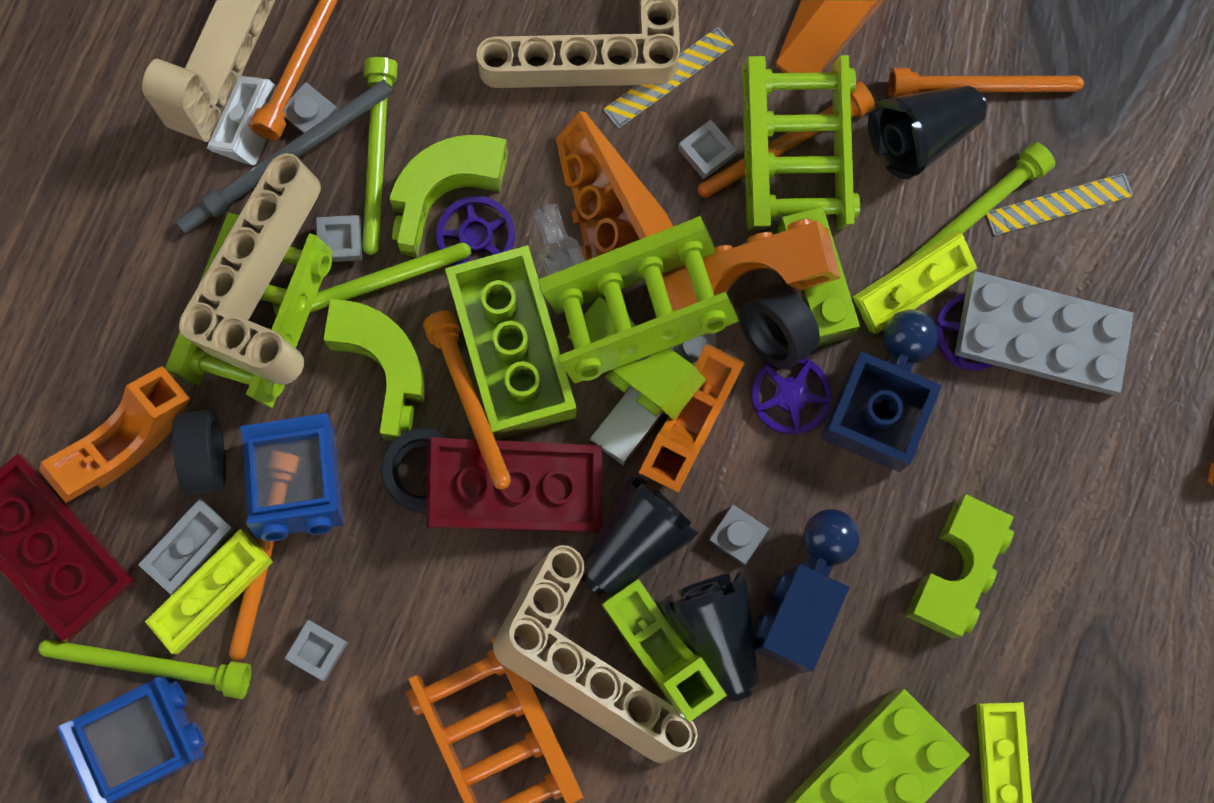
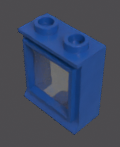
[240,413,344,541]
[57,677,205,803]

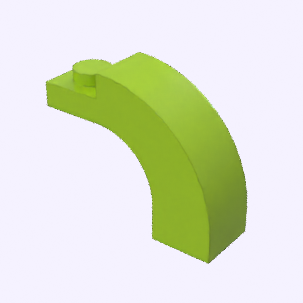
[389,135,508,258]
[324,299,426,441]
[600,579,727,723]

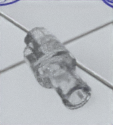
[533,203,585,276]

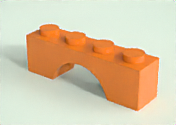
[662,219,841,311]

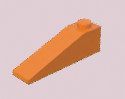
[775,0,885,91]
[556,111,673,262]

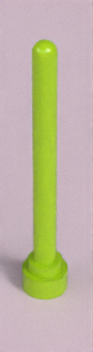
[362,57,398,255]
[898,142,1055,267]
[272,243,471,317]
[38,639,251,699]

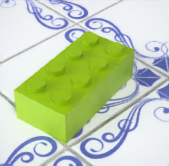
[445,245,577,440]
[784,689,970,803]

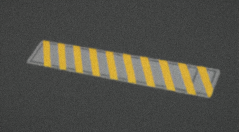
[604,27,733,128]
[986,173,1133,236]

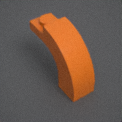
[639,343,745,493]
[39,366,190,503]

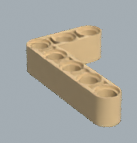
[142,0,275,142]
[476,0,680,88]
[179,153,321,385]
[493,545,698,763]

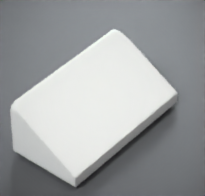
[207,76,277,165]
[589,388,665,466]

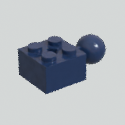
[821,309,942,472]
[753,509,860,673]

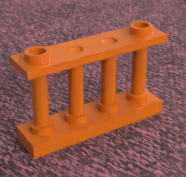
[406,637,584,803]

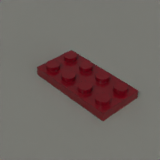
[426,437,602,533]
[0,453,136,642]

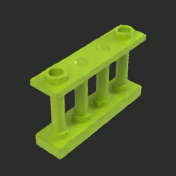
[741,55,860,231]
[165,212,333,408]
[539,216,739,384]

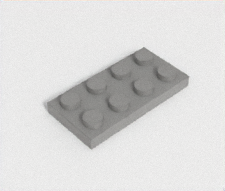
[954,271,1134,396]

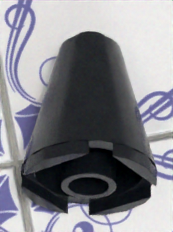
[868,86,987,179]
[581,474,699,596]
[660,572,759,702]

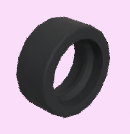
[739,284,820,369]
[172,409,226,495]
[381,428,449,514]

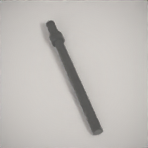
[176,79,393,234]

